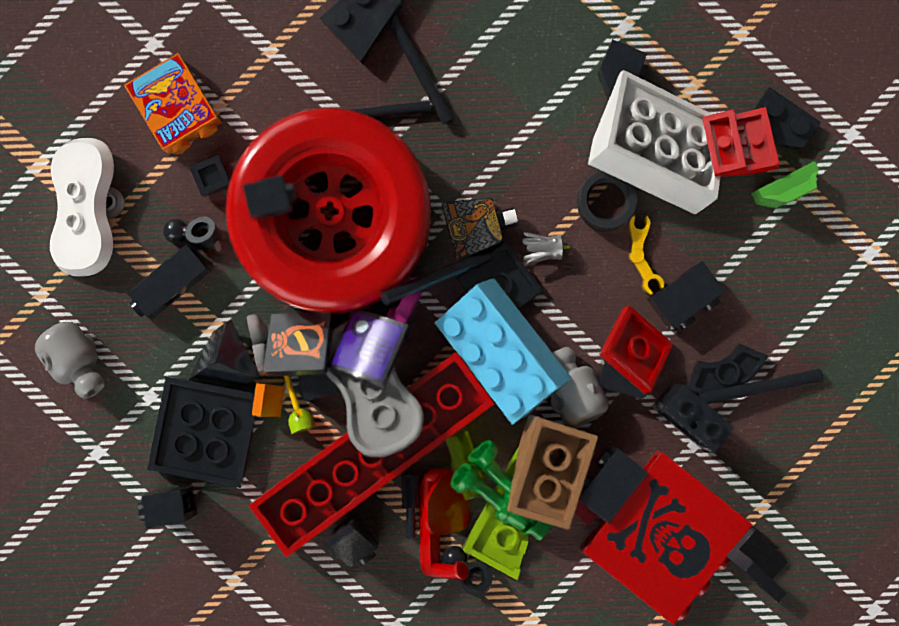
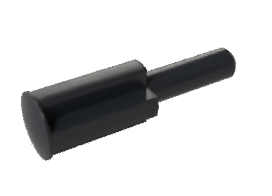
[401,473,420,539]

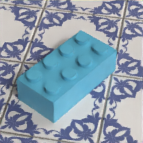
[435,278,572,424]

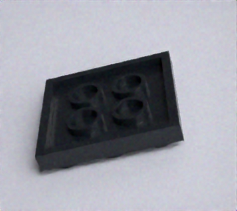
[147,376,256,488]

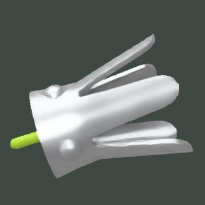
[522,232,570,265]

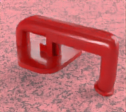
[419,468,470,580]

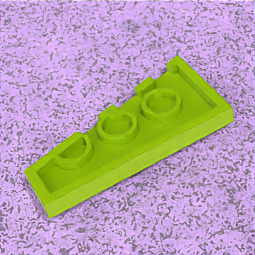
[462,447,529,581]

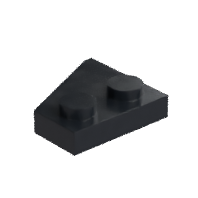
[753,87,821,150]

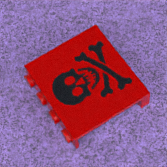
[580,450,753,625]

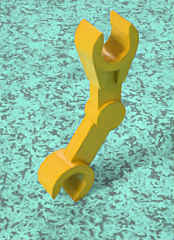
[628,215,664,295]

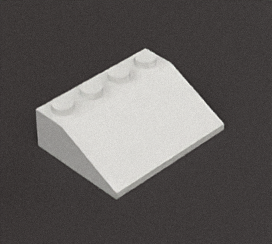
[588,70,721,215]

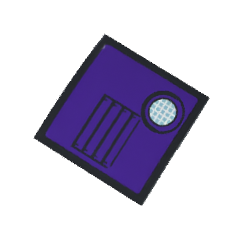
[328,309,410,388]

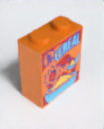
[124,53,222,155]

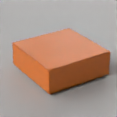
[252,383,285,417]

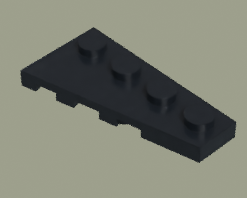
[320,0,404,65]

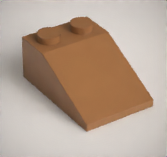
[507,414,598,530]

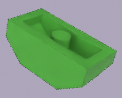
[751,161,819,208]

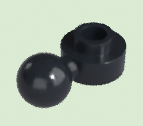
[163,217,220,250]
[442,546,493,596]

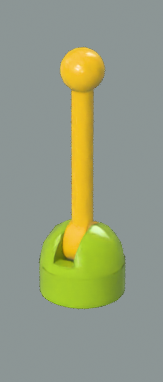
[284,376,316,434]

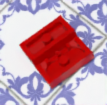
[702,107,780,176]

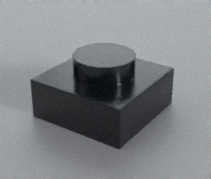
[189,155,230,197]

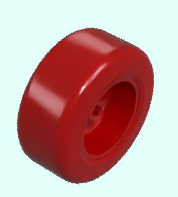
[226,108,431,314]

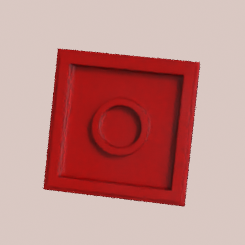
[599,305,674,394]

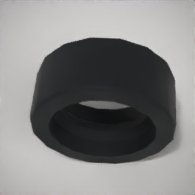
[576,171,638,231]

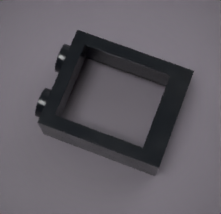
[651,383,735,453]

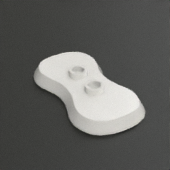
[50,138,114,276]

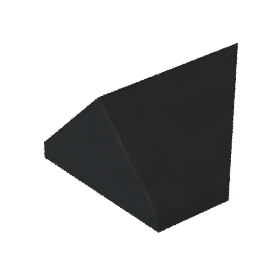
[188,320,260,387]

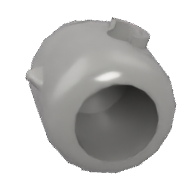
[34,322,104,399]
[551,347,608,427]

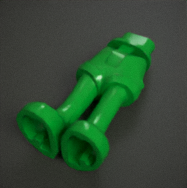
[451,440,553,541]

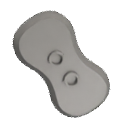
[326,323,423,457]

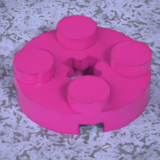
[386,276,423,323]

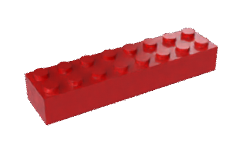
[248,352,494,558]

